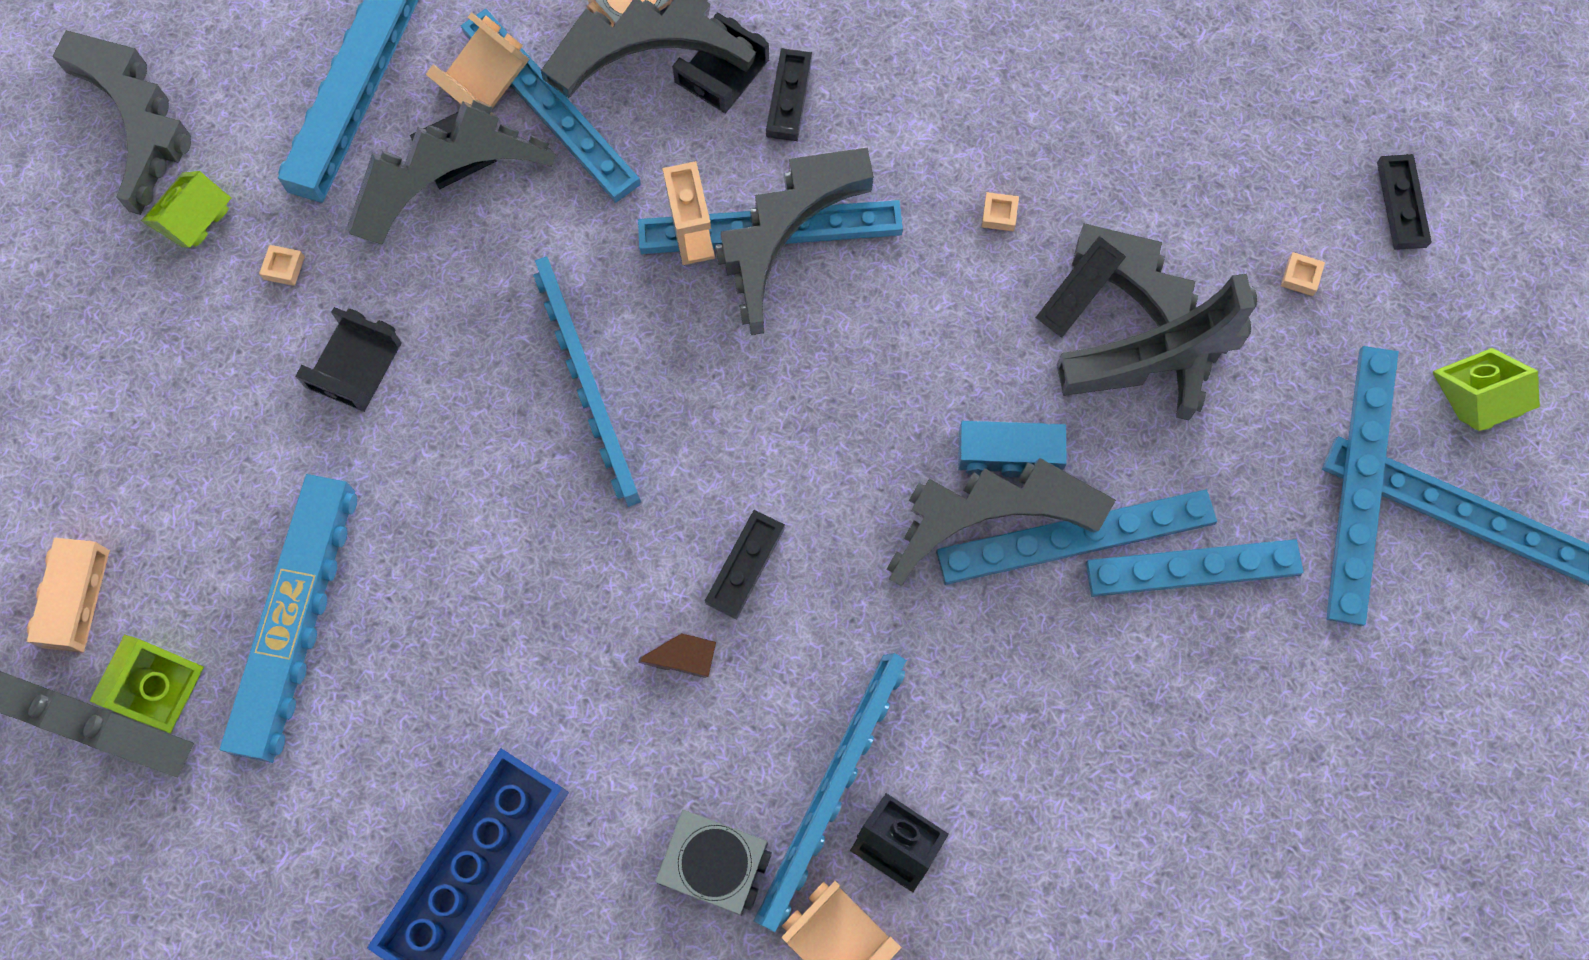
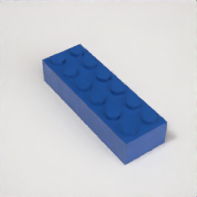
[367,748,569,960]

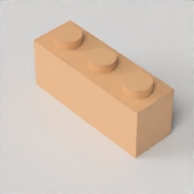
[26,538,110,653]

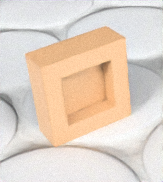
[981,192,1019,232]
[259,245,305,286]
[1281,252,1325,296]

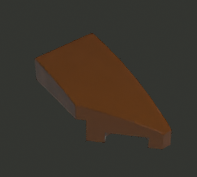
[638,633,716,678]

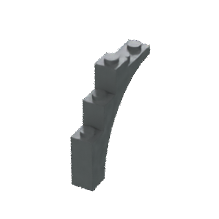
[541,0,756,98]
[52,30,191,215]
[347,100,556,245]
[715,147,874,335]
[1072,223,1228,421]
[1057,274,1257,396]
[886,458,1116,586]
[0,671,194,778]

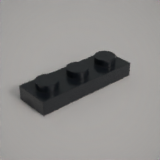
[766,48,812,142]
[1377,154,1432,250]
[1035,236,1126,338]
[705,510,785,620]

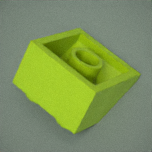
[141,171,232,248]
[1433,348,1540,431]
[90,634,204,734]

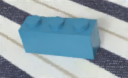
[958,420,1067,477]

